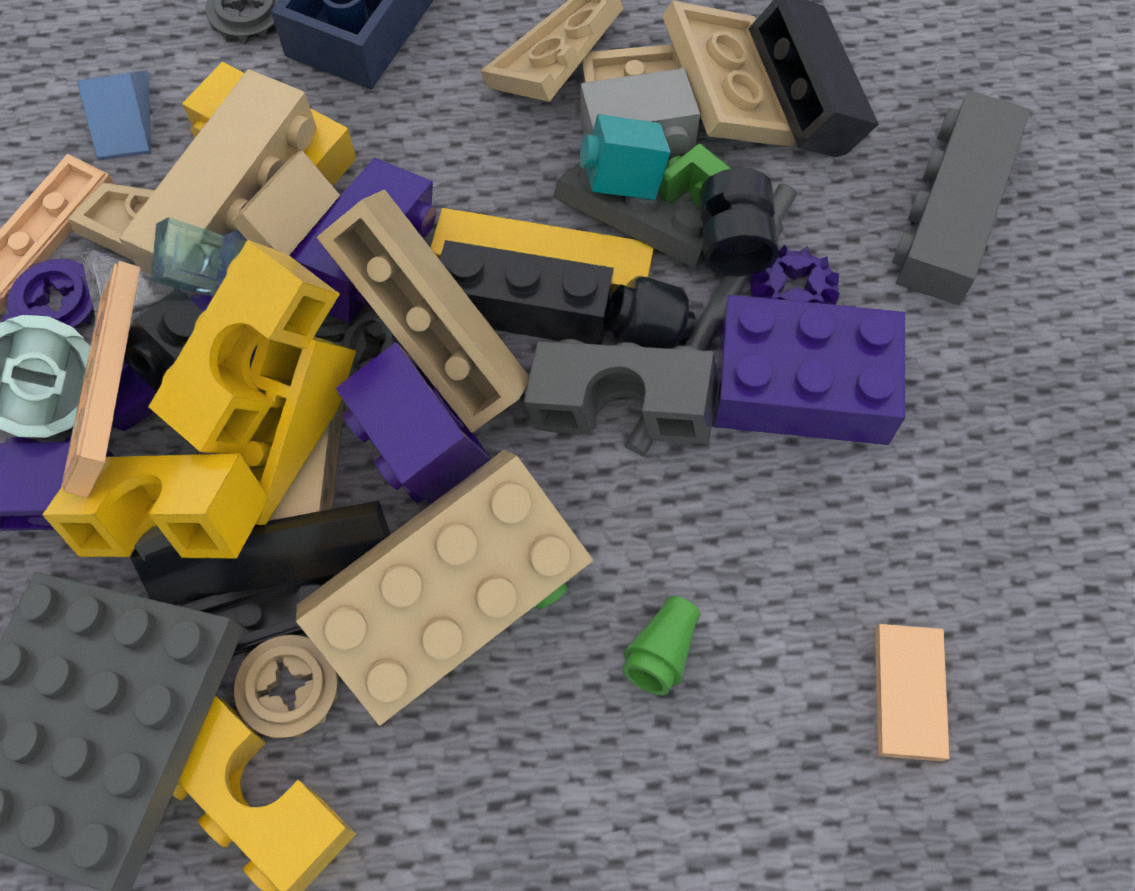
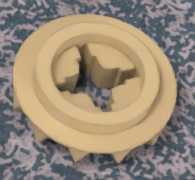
[234,635,338,740]

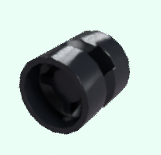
[699,168,779,277]

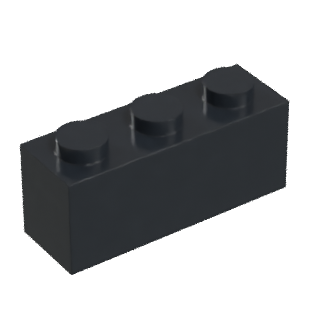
[748,0,879,157]
[440,240,614,345]

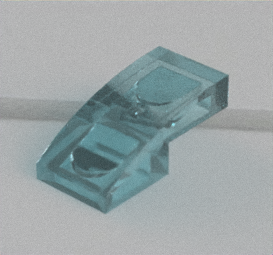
[151,217,247,296]

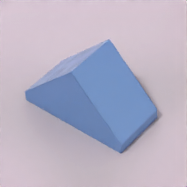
[77,70,151,160]

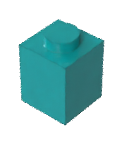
[580,114,671,200]

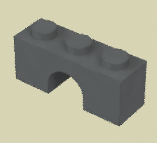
[524,339,718,445]

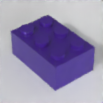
[713,295,905,445]

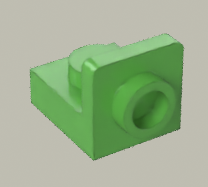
[659,143,731,211]

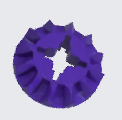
[750,244,840,305]
[7,259,100,328]

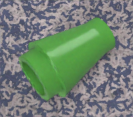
[622,596,701,695]

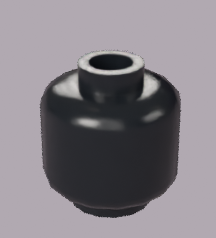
[606,276,695,349]

